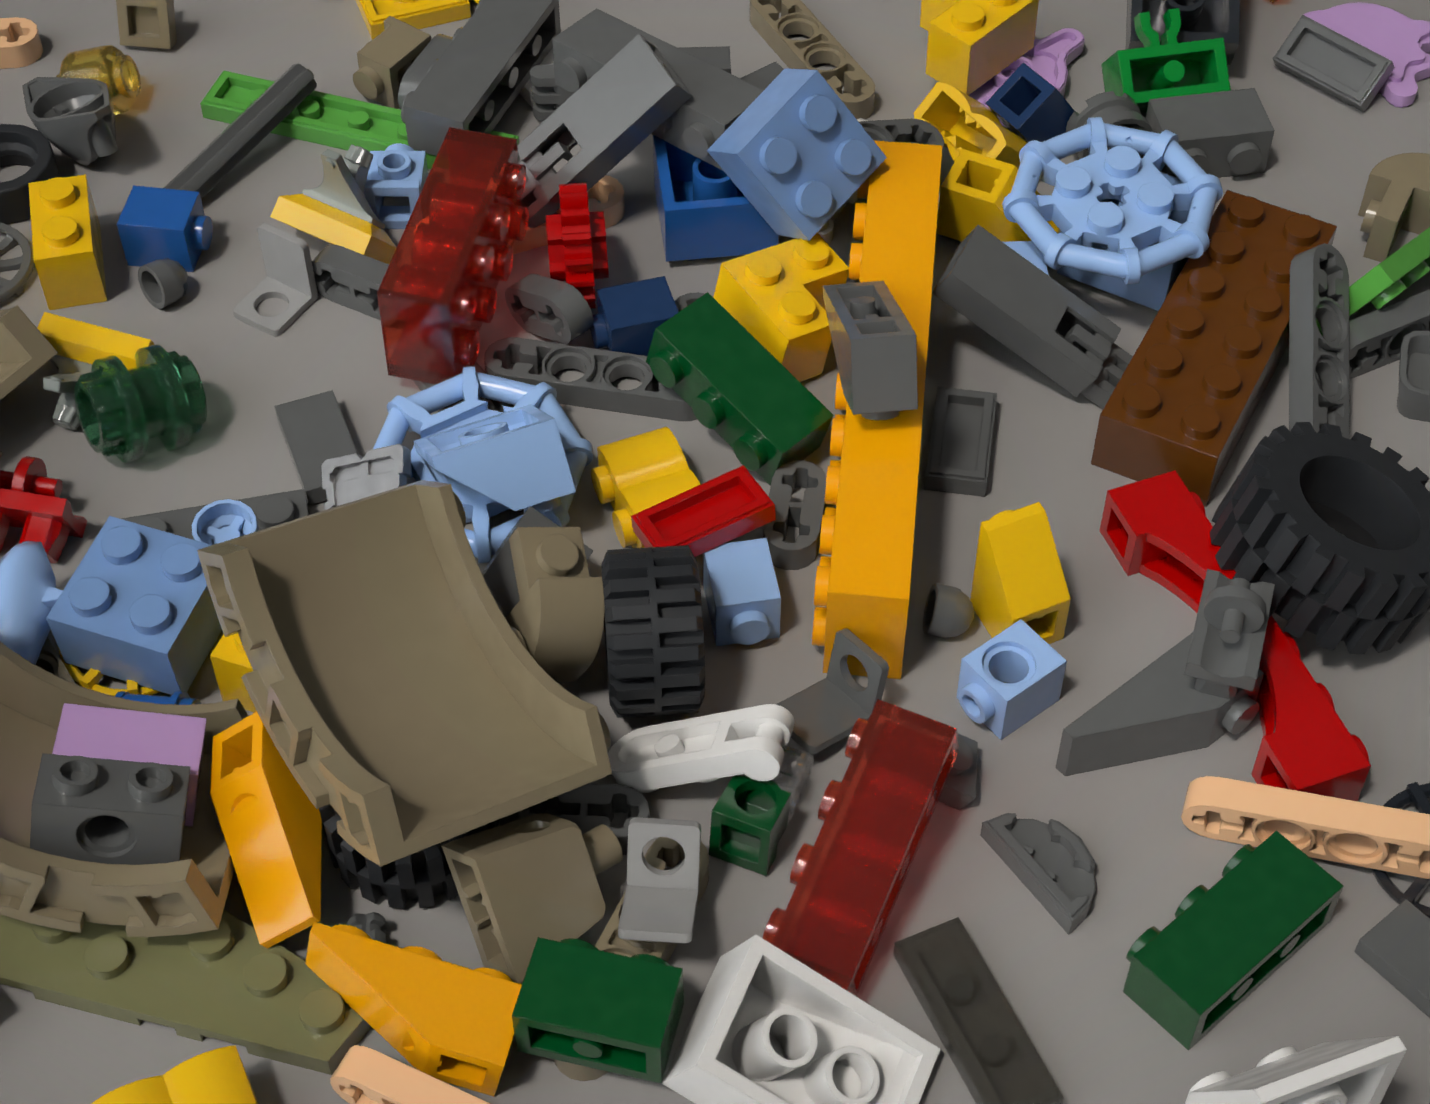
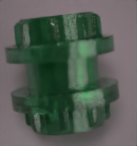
[74,344,207,463]

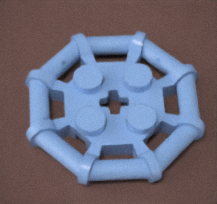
[1002,117,1223,284]
[373,366,593,563]

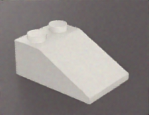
[662,935,940,1104]
[1185,1036,1407,1104]

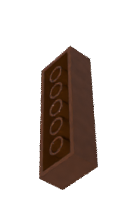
[1091,190,1337,507]

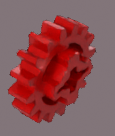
[546,183,609,309]

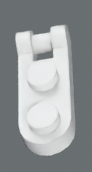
[608,704,795,793]

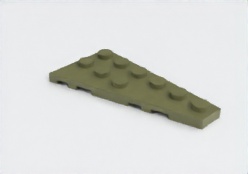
[0,909,372,1075]

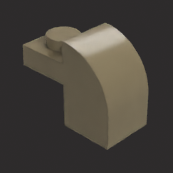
[1358,153,1430,262]
[505,527,605,682]

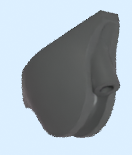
[22,77,118,165]

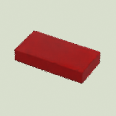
[631,465,776,557]

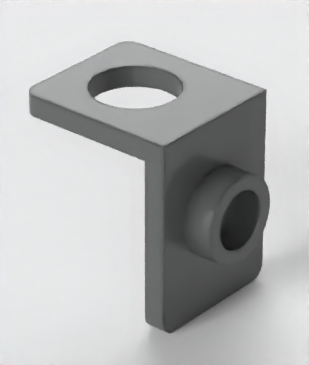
[776,628,889,754]

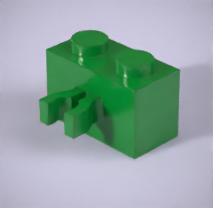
[1101,8,1231,113]

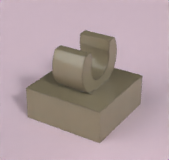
[116,0,177,49]

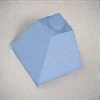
[413,404,576,513]

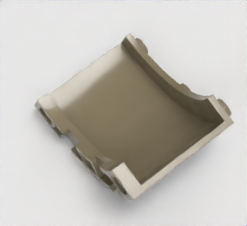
[197,480,612,867]
[0,641,249,937]

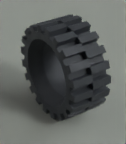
[1210,422,1430,655]

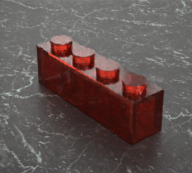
[762,699,959,996]

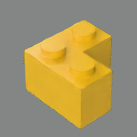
[920,0,1039,95]
[713,233,849,382]

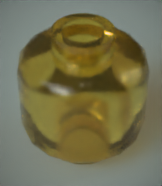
[56,44,141,115]

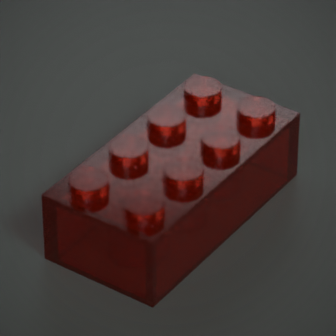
[377,127,529,384]

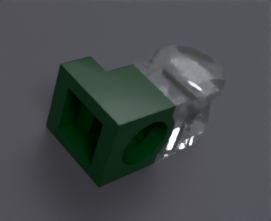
[708,745,813,876]

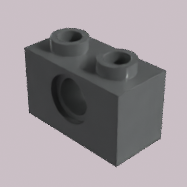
[30,753,190,865]

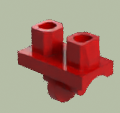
[0,456,87,564]

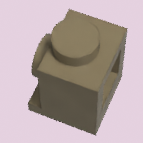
[353,16,431,109]

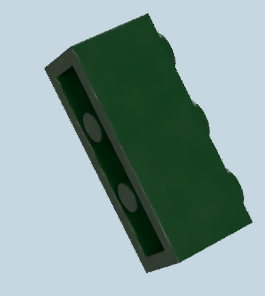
[646,292,834,485]
[1123,830,1344,1051]

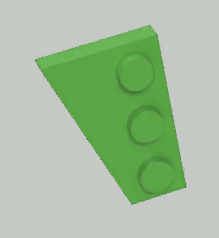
[1316,227,1430,336]

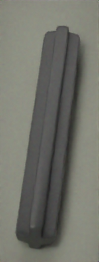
[164,64,317,199]

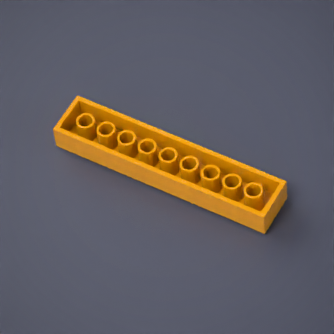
[812,140,943,679]

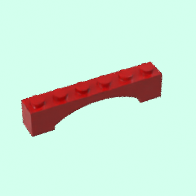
[1099,470,1371,801]

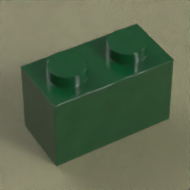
[512,937,684,1084]

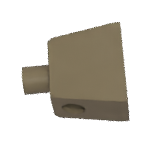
[442,813,623,983]

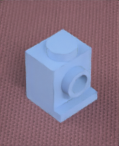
[363,143,430,229]

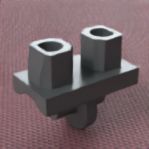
[1184,569,1275,699]

